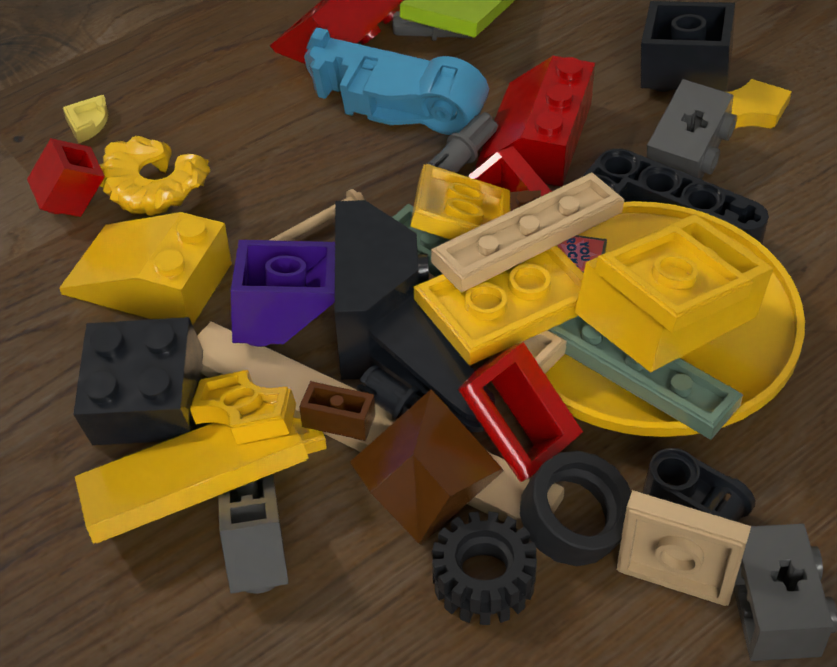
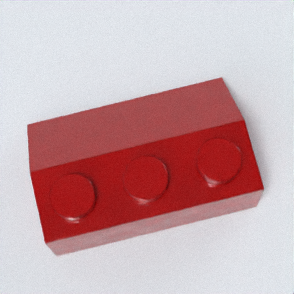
[269,0,404,64]
[476,56,595,187]

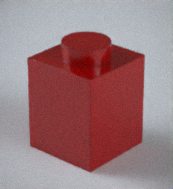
[27,138,105,217]

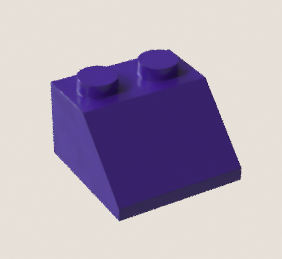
[231,240,335,347]

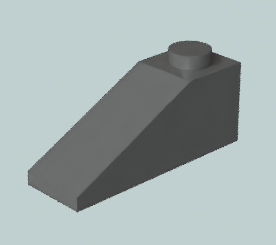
[218,474,289,594]

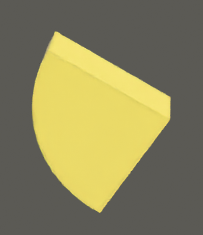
[63,95,108,144]

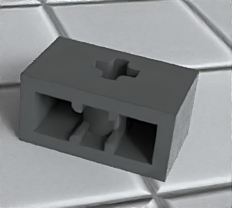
[647,79,737,180]
[733,524,837,661]

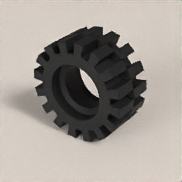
[432,511,537,625]

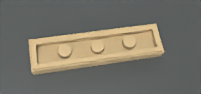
[431,172,624,293]

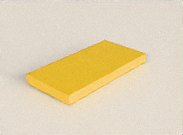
[75,423,309,544]

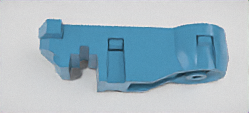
[304,27,489,135]

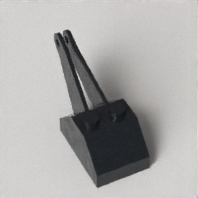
[335,200,495,432]

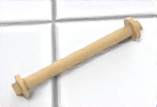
[270,189,364,241]

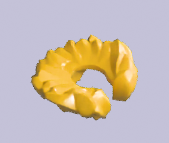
[100,136,210,216]

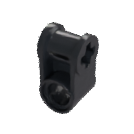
[642,448,756,522]

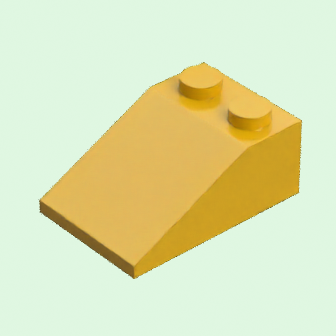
[59,212,232,325]

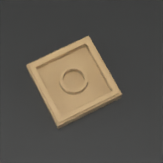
[617,490,751,606]

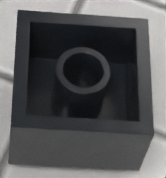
[641,1,735,92]
[73,317,203,446]

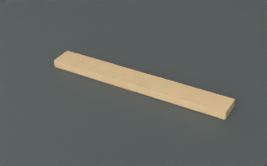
[197,321,564,530]

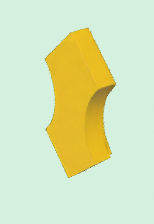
[726,79,792,129]
[190,370,296,445]

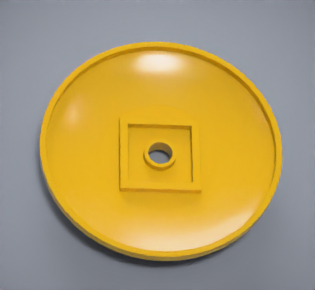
[545,201,805,437]

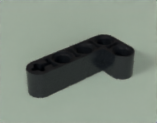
[582,149,769,245]

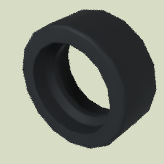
[520,450,631,566]

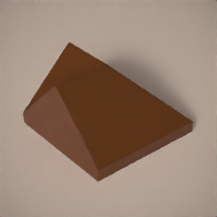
[350,389,504,545]

